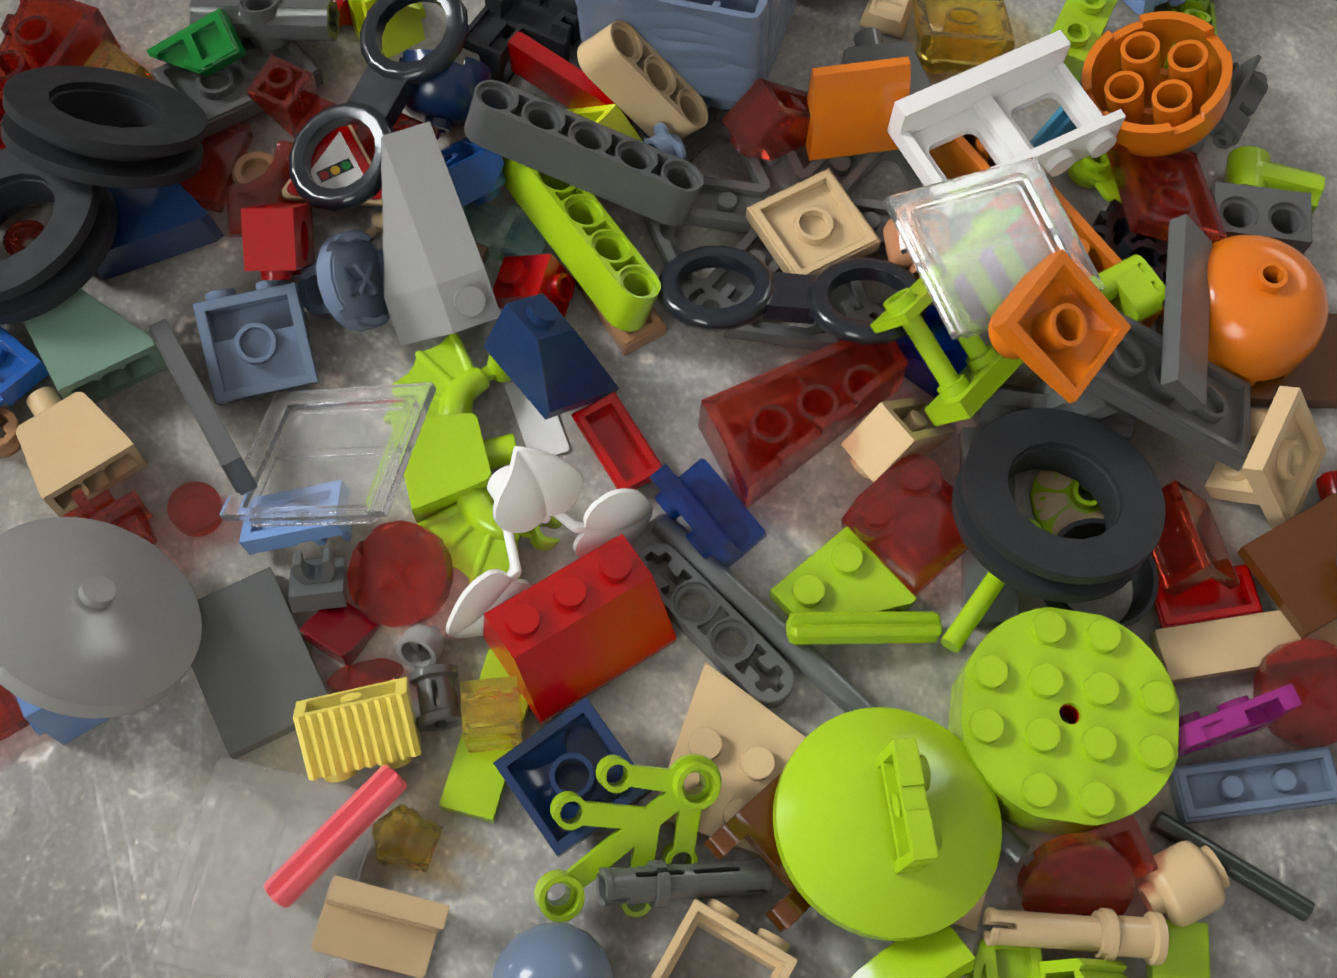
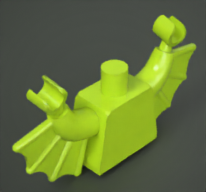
[385,332,562,583]

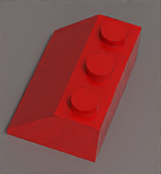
[483,533,677,725]

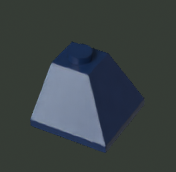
[483,293,619,420]

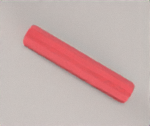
[264,765,407,908]

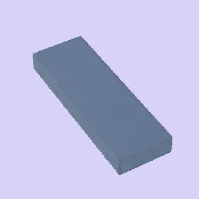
[1168,746,1337,824]

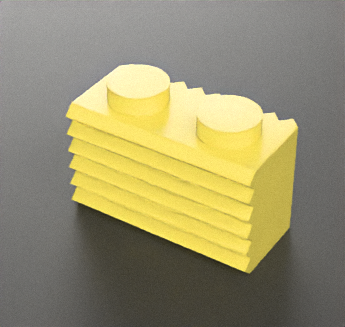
[293,677,421,783]

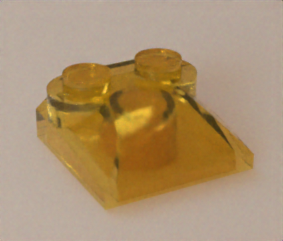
[913,0,1015,74]

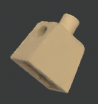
[16,386,148,517]

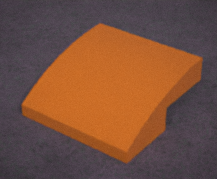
[805,56,911,161]

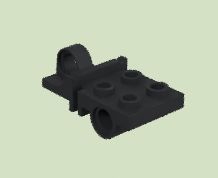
[463,0,580,84]

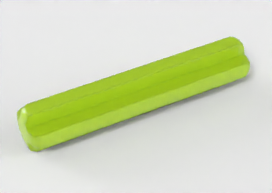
[786,611,942,645]

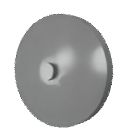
[0,517,202,719]

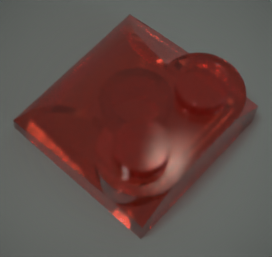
[841,453,968,597]

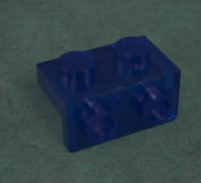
[650,459,767,568]

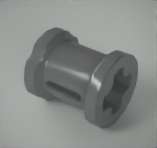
[409,663,466,732]

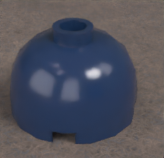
[399,49,493,134]

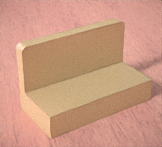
[311,875,450,978]

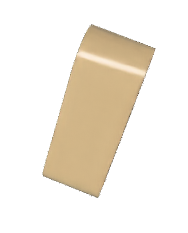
[577,20,708,140]

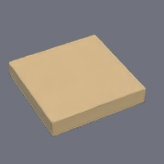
[745,168,881,276]

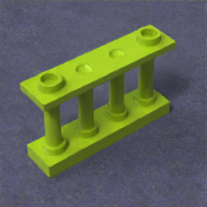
[870,205,1028,426]

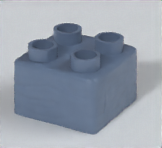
[575,0,796,109]

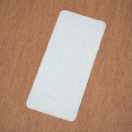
[505,382,570,455]

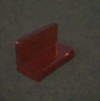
[1151,480,1241,597]

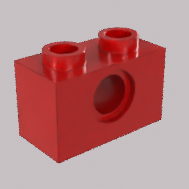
[240,203,315,280]

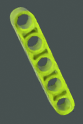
[502,156,661,332]

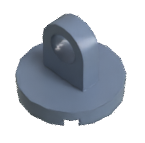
[298,229,390,332]

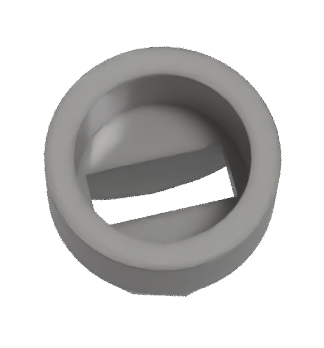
[396,623,445,669]

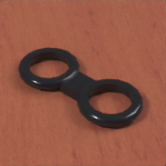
[289,0,469,212]
[657,245,929,345]

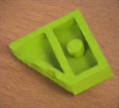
[769,526,917,617]

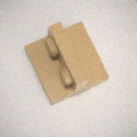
[1205,386,1327,529]

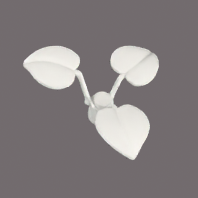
[446,446,654,638]

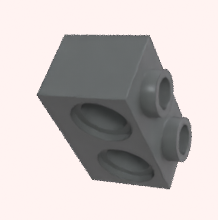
[1198,181,1313,254]

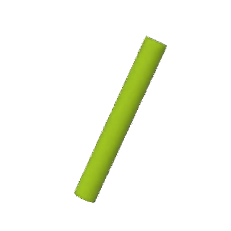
[940,518,1043,653]

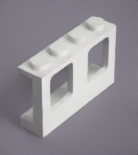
[887,30,1126,220]

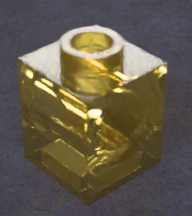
[460,676,524,753]

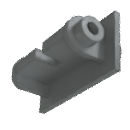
[1209,54,1268,149]

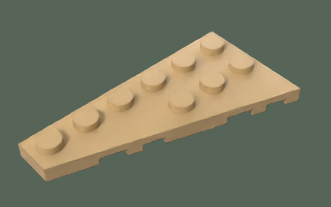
[658,662,988,934]

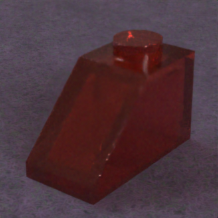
[722,78,811,161]

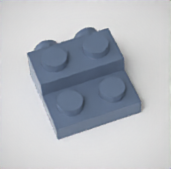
[192,280,319,405]

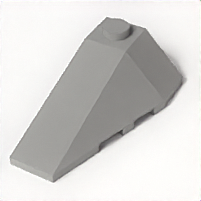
[381,121,500,346]

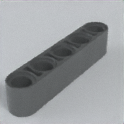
[464,80,704,226]

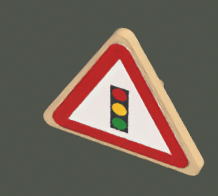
[282,125,383,207]

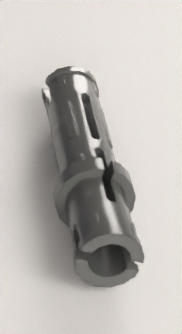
[596,858,772,908]

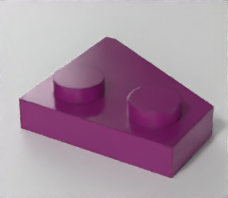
[1178,684,1303,757]

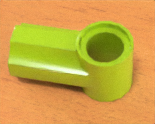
[1224,146,1326,213]

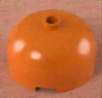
[1081,11,1233,157]
[1207,235,1329,386]

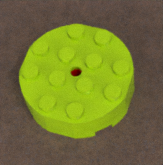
[948,607,1179,838]

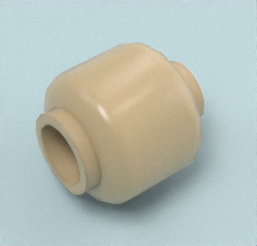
[1137,840,1230,927]

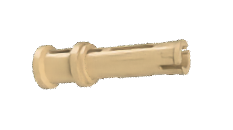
[983,907,1169,966]

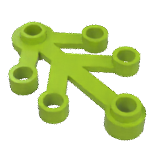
[534,753,722,922]

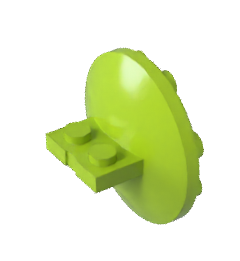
[773,707,1002,941]

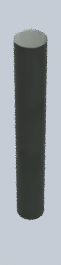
[1150,810,1315,922]

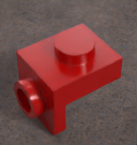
[493,254,576,318]

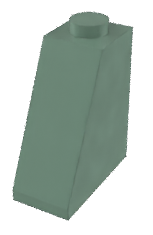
[23,289,168,403]

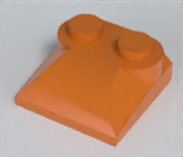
[988,249,1132,403]

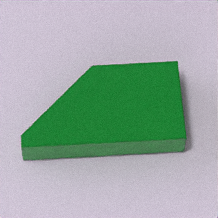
[146,8,247,77]

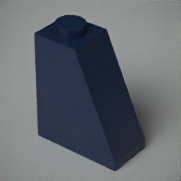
[96,183,224,280]

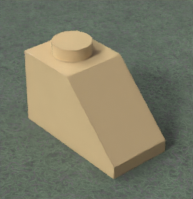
[841,395,956,483]

